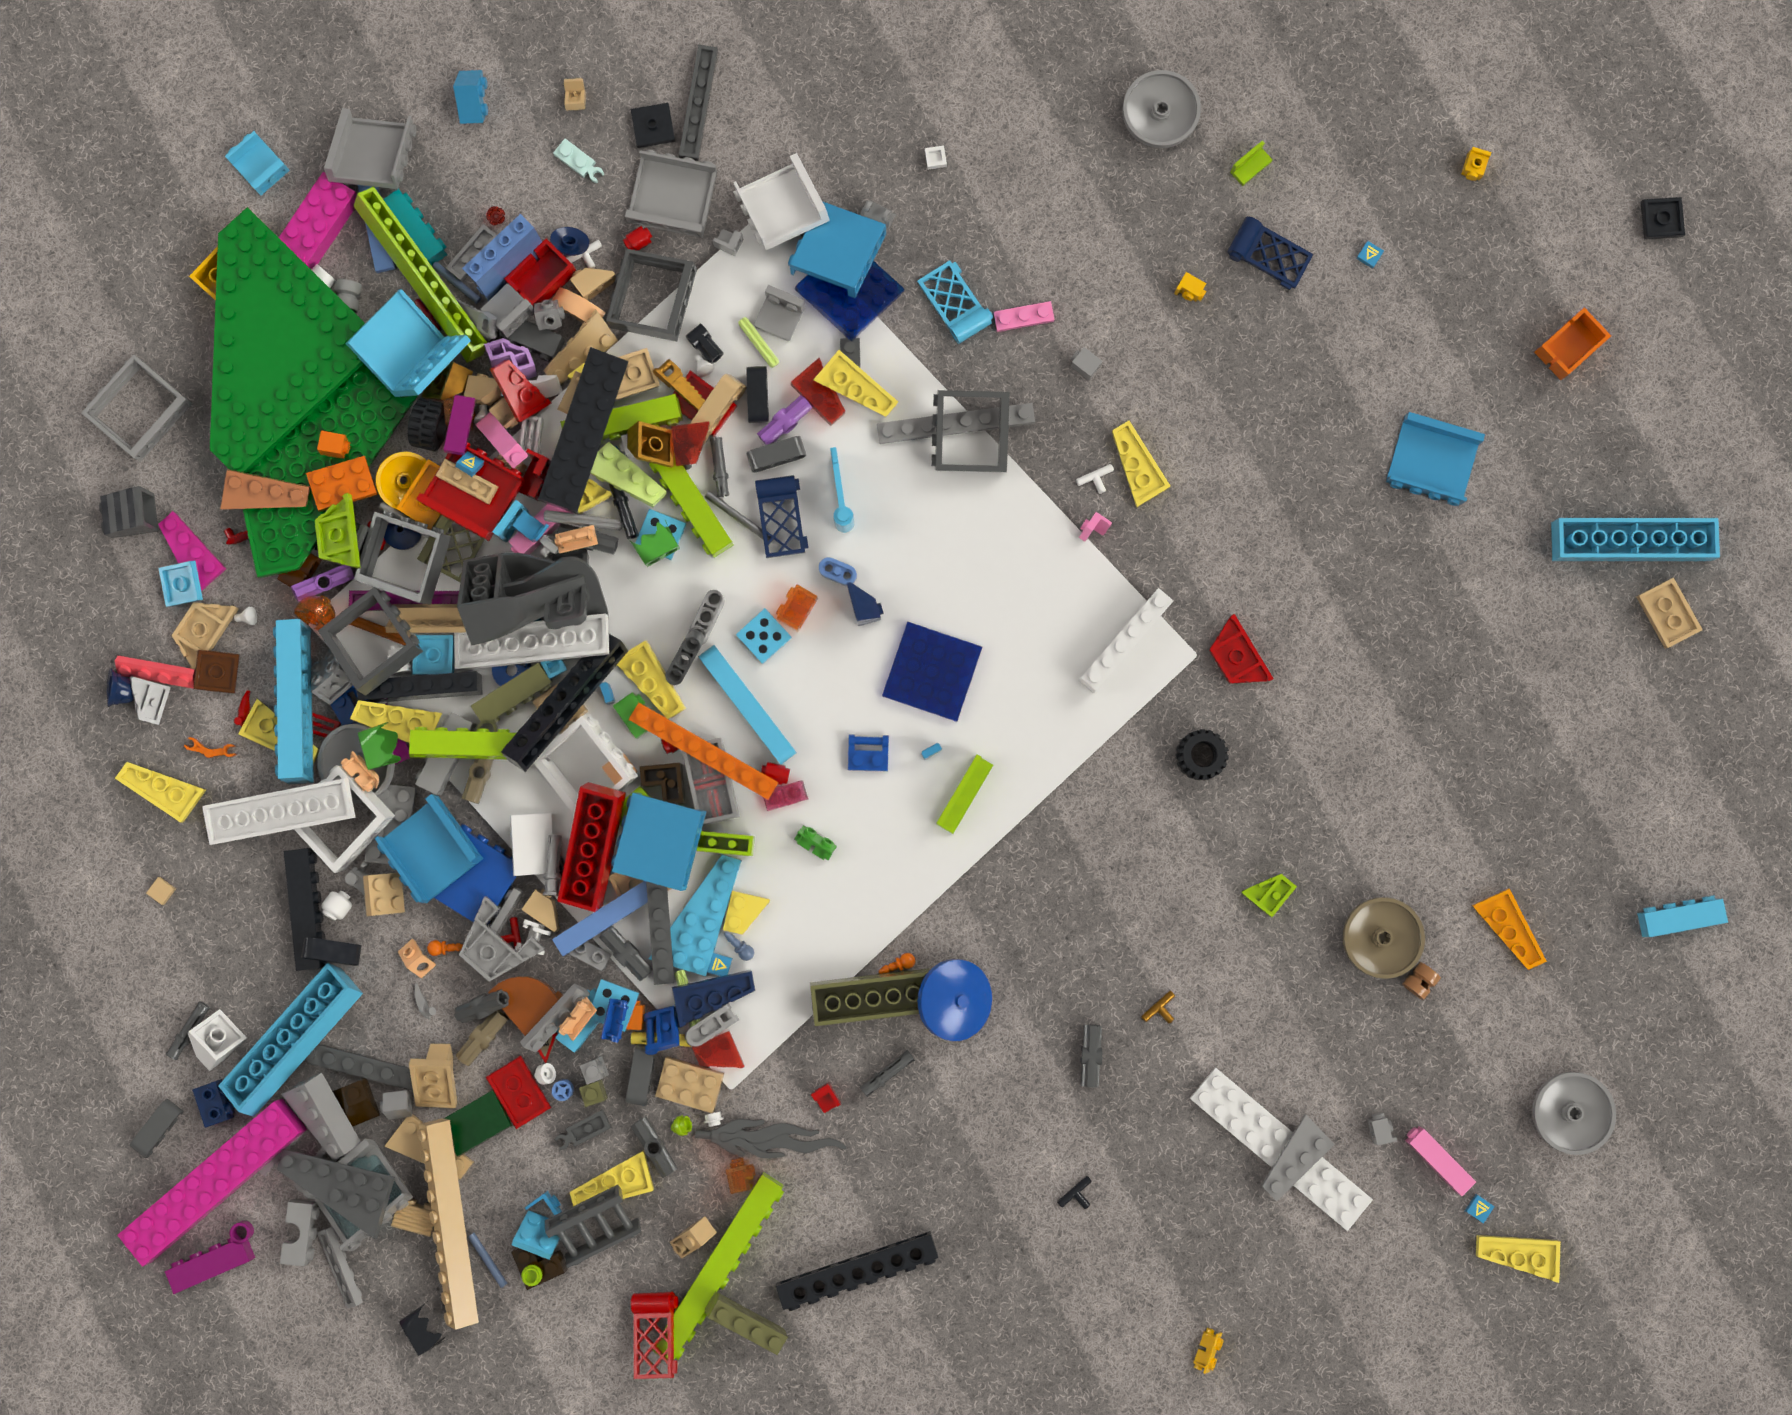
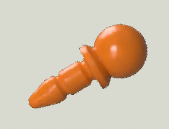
[427,940,463,956]
[879,953,915,974]

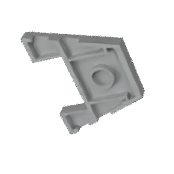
[459,896,545,982]

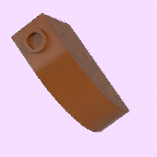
[488,976,563,1036]

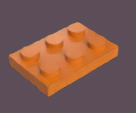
[306,456,378,512]

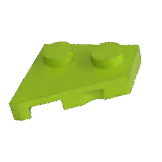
[1241,874,1297,918]

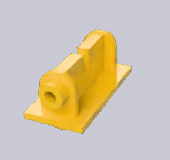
[1193,1328,1223,1374]

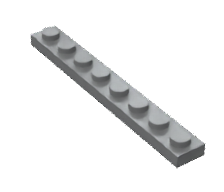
[877,403,1035,444]

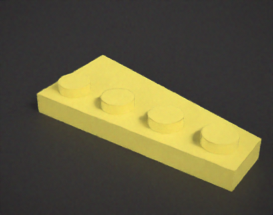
[814,350,898,417]
[616,640,686,719]
[350,700,442,743]
[115,762,206,823]
[570,1150,654,1206]

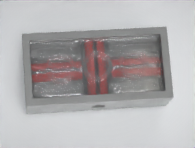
[682,738,740,825]

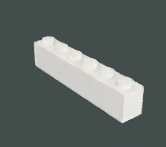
[1079,588,1173,693]

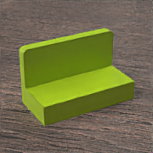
[1230,140,1273,186]

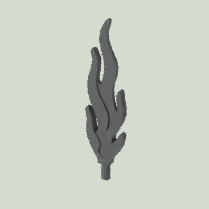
[695,1119,846,1159]

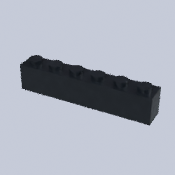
[357,671,483,703]
[283,848,327,971]

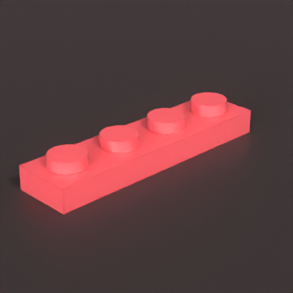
[115,656,195,689]

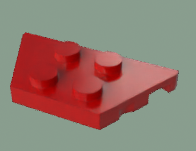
[1209,614,1274,684]

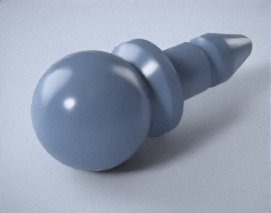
[724,932,754,961]

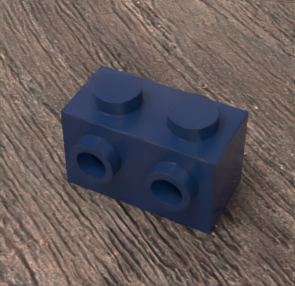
[192,1079,235,1128]

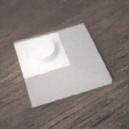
[188,1009,247,1071]

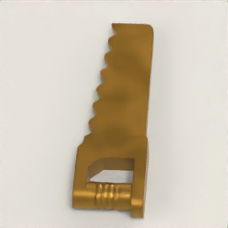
[653,359,705,411]

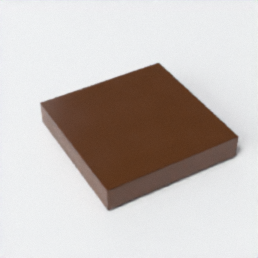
[193,650,240,694]

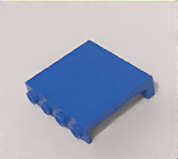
[434,823,517,925]

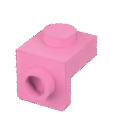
[1079,512,1112,541]

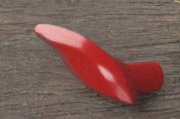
[224,528,249,545]
[234,690,251,727]

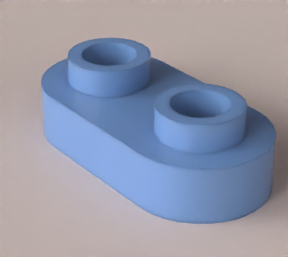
[819,557,857,586]

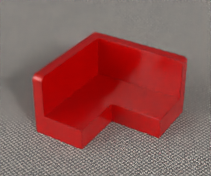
[519,448,551,501]

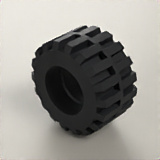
[407,398,449,452]
[1175,729,1229,780]

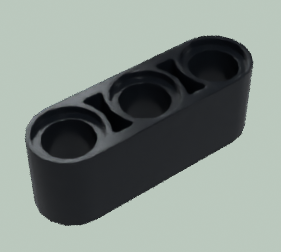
[746,366,769,423]
[301,937,362,966]

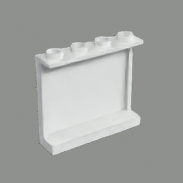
[733,153,830,250]

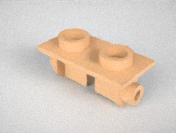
[554,525,598,554]
[341,751,379,792]
[558,997,597,1041]

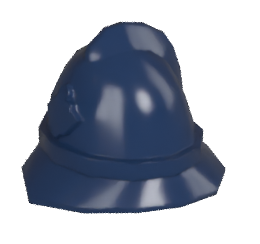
[107,668,134,707]

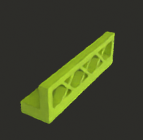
[936,754,993,834]

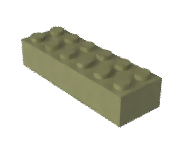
[810,968,930,1026]

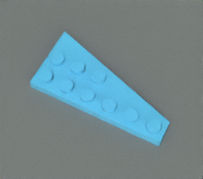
[648,855,742,976]

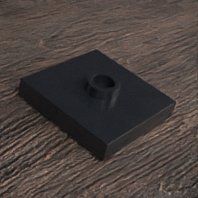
[630,103,675,148]
[1640,197,1685,239]

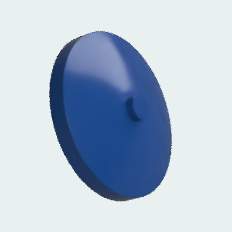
[918,959,992,1041]

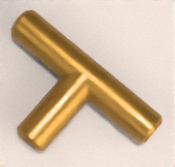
[1141,991,1175,1024]

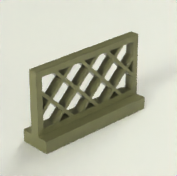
[417,515,485,582]

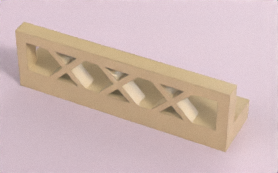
[385,604,466,633]

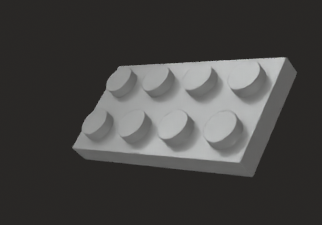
[364,784,417,865]

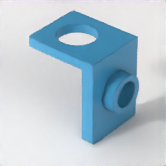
[512,510,549,542]
[525,1191,562,1215]

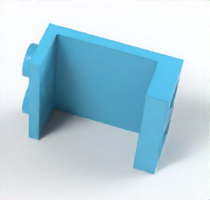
[225,131,290,195]

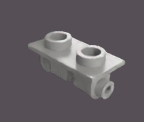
[568,942,612,972]

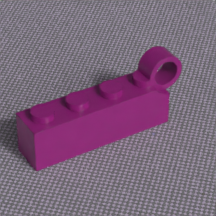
[165,1220,255,1294]

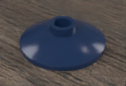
[550,227,589,256]
[384,511,422,550]

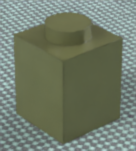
[579,1079,608,1107]

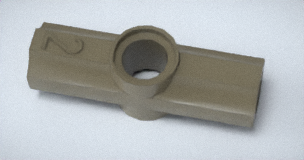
[461,759,494,804]
[456,1010,509,1066]

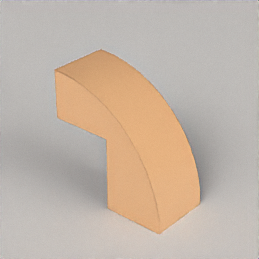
[552,287,606,324]

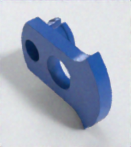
[492,663,532,686]

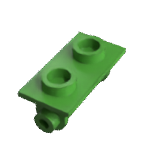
[794,825,837,860]

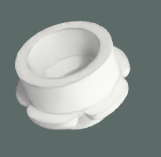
[704,1111,724,1127]

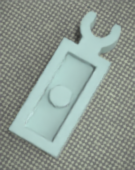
[553,139,604,183]

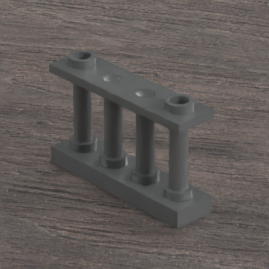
[545,1184,641,1268]

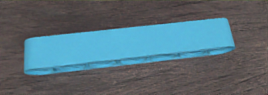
[698,645,797,765]

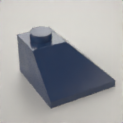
[847,582,884,626]

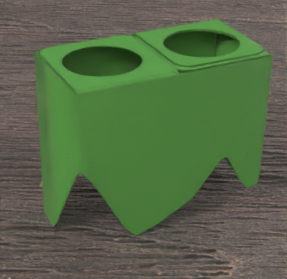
[629,520,680,567]
[358,722,401,770]

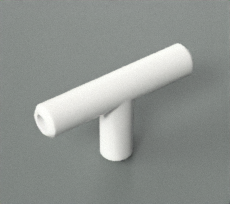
[566,240,602,269]
[1076,464,1114,494]

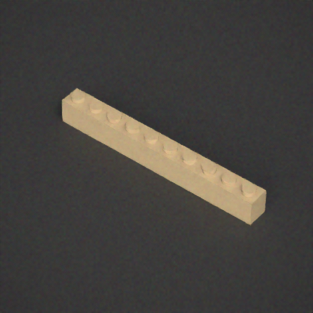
[418,1118,479,1330]

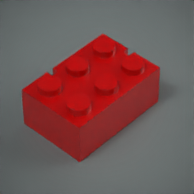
[504,239,576,308]

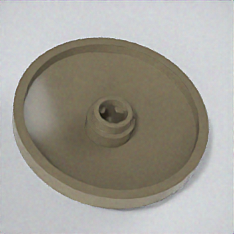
[1343,897,1425,979]

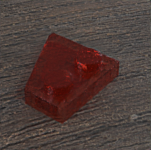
[671,421,710,467]
[692,1030,745,1068]

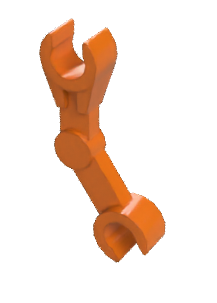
[184,737,236,758]

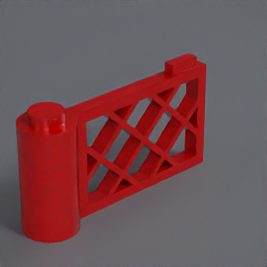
[631,1292,679,1379]

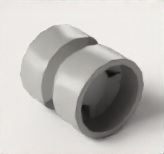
[335,279,362,313]

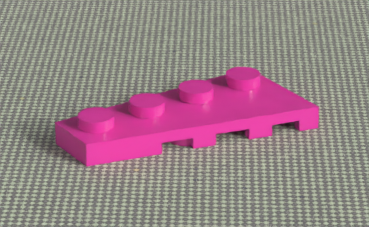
[158,511,226,591]

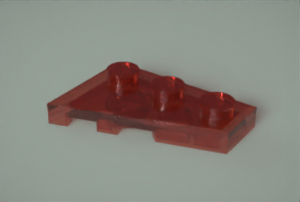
[790,358,846,426]

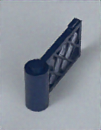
[1227,216,1313,290]
[755,475,809,558]

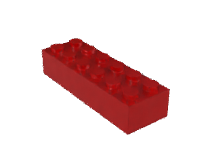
[557,782,626,912]

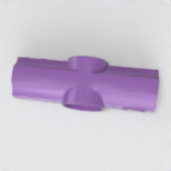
[757,395,812,445]
[291,565,354,602]

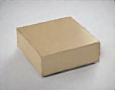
[146,877,176,905]

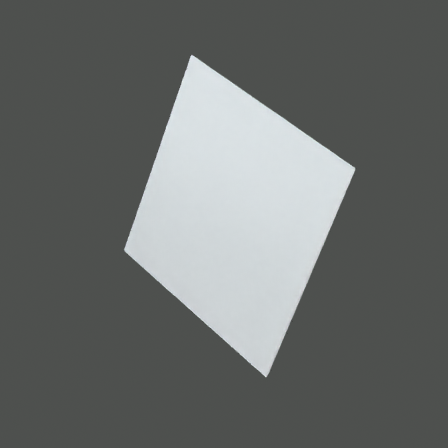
[308,224,1197,1089]

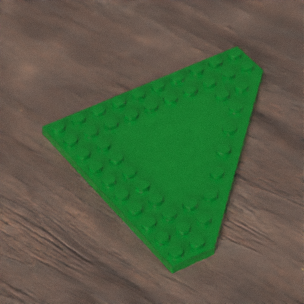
[210,207,365,473]
[243,364,419,578]

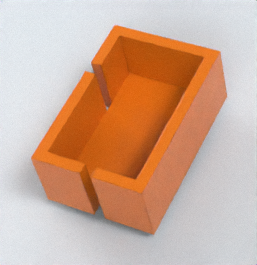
[1534,307,1611,381]

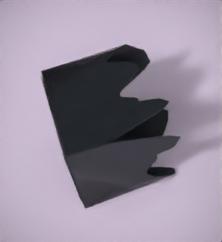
[399,1301,445,1356]

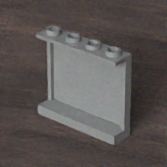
[324,108,416,189]
[625,149,717,238]

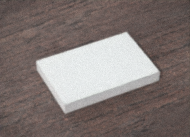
[510,813,552,876]

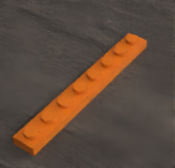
[629,702,779,800]

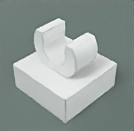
[539,534,559,557]

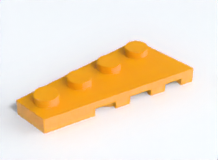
[1472,888,1547,970]

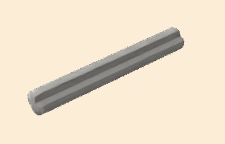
[544,510,622,531]

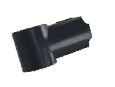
[685,323,724,364]

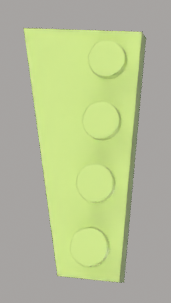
[590,442,667,507]

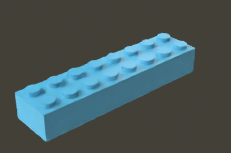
[1551,518,1720,561]
[273,619,314,785]
[218,963,363,1117]

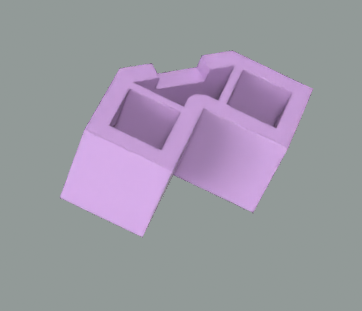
[484,338,537,379]

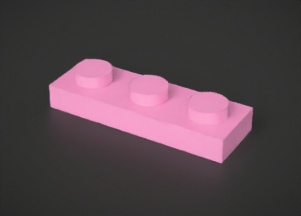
[993,301,1055,332]

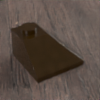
[332,1078,380,1127]

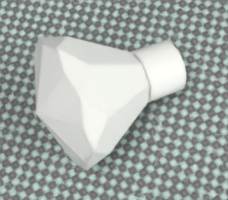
[695,354,714,377]
[474,404,488,424]
[234,607,257,625]

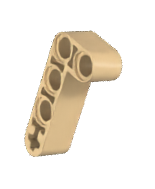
[683,374,747,448]

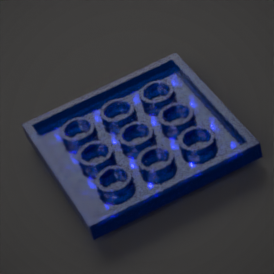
[795,261,905,341]
[882,621,982,722]

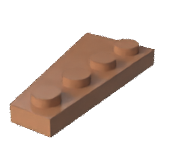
[220,469,310,509]

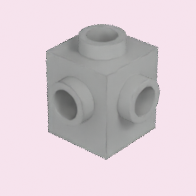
[534,300,565,330]

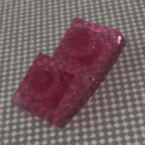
[763,780,808,811]

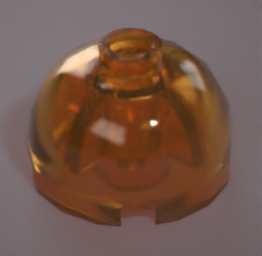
[294,595,336,630]

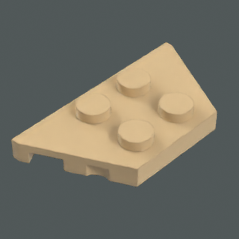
[172,602,239,670]

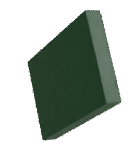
[443,1090,512,1157]

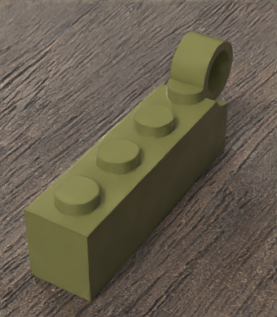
[471,662,553,732]

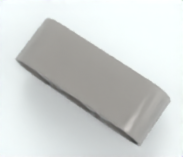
[688,590,725,645]

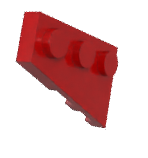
[490,360,552,422]

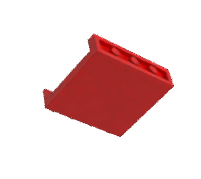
[416,442,525,542]

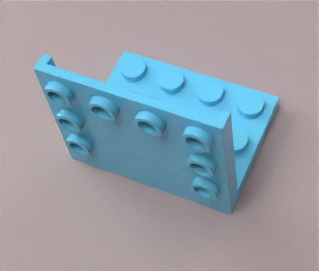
[345,289,471,397]

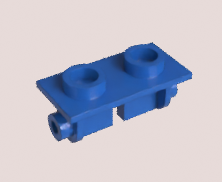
[600,998,629,1043]

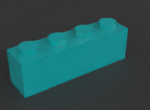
[383,188,448,266]

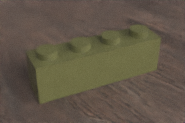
[705,1291,788,1355]

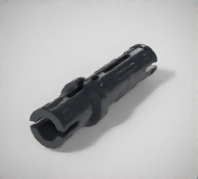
[609,484,639,539]

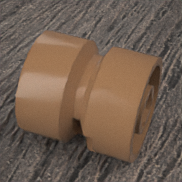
[1402,962,1441,1000]

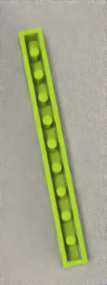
[354,187,487,363]
[652,1172,784,1360]

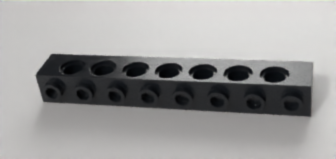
[501,634,628,772]
[776,1231,939,1311]

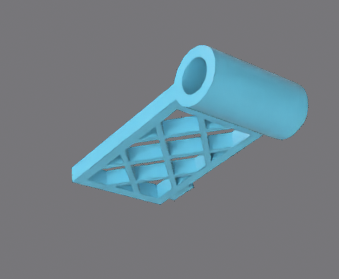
[917,261,993,344]
[830,447,854,533]

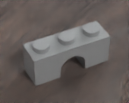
[280,1199,320,1266]

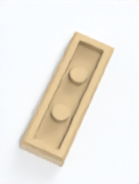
[435,459,499,505]

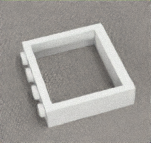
[534,714,639,814]
[294,765,395,873]

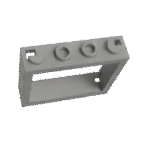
[82,355,193,462]

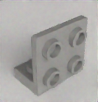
[480,283,534,338]
[754,285,805,341]
[311,650,353,705]

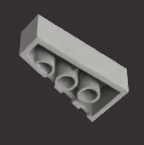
[282,1073,361,1159]

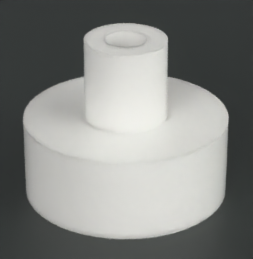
[534,1063,556,1085]

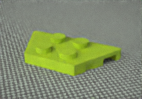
[315,493,361,568]

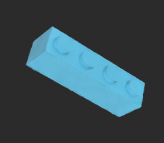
[1637,895,1728,937]

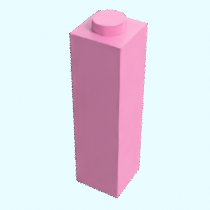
[475,412,528,469]
[508,504,573,555]
[1405,1126,1476,1196]

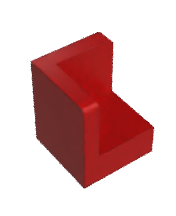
[811,1082,841,1113]

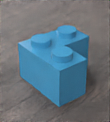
[453,70,488,124]

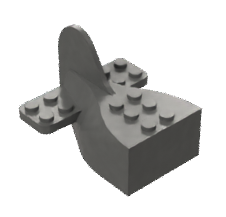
[457,548,608,646]

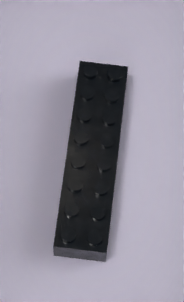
[538,347,629,514]

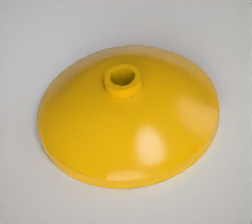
[375,451,427,509]

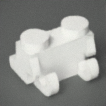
[515,919,551,955]

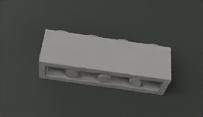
[415,712,477,796]

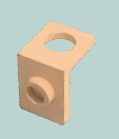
[398,939,436,978]

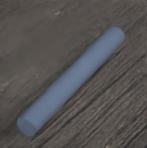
[432,262,481,304]
[467,1233,508,1288]

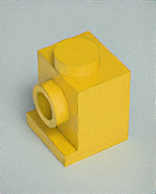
[1461,147,1492,181]
[1174,272,1207,302]

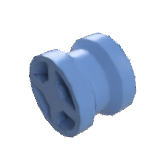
[552,1079,574,1101]

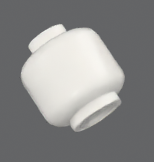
[321,890,352,921]

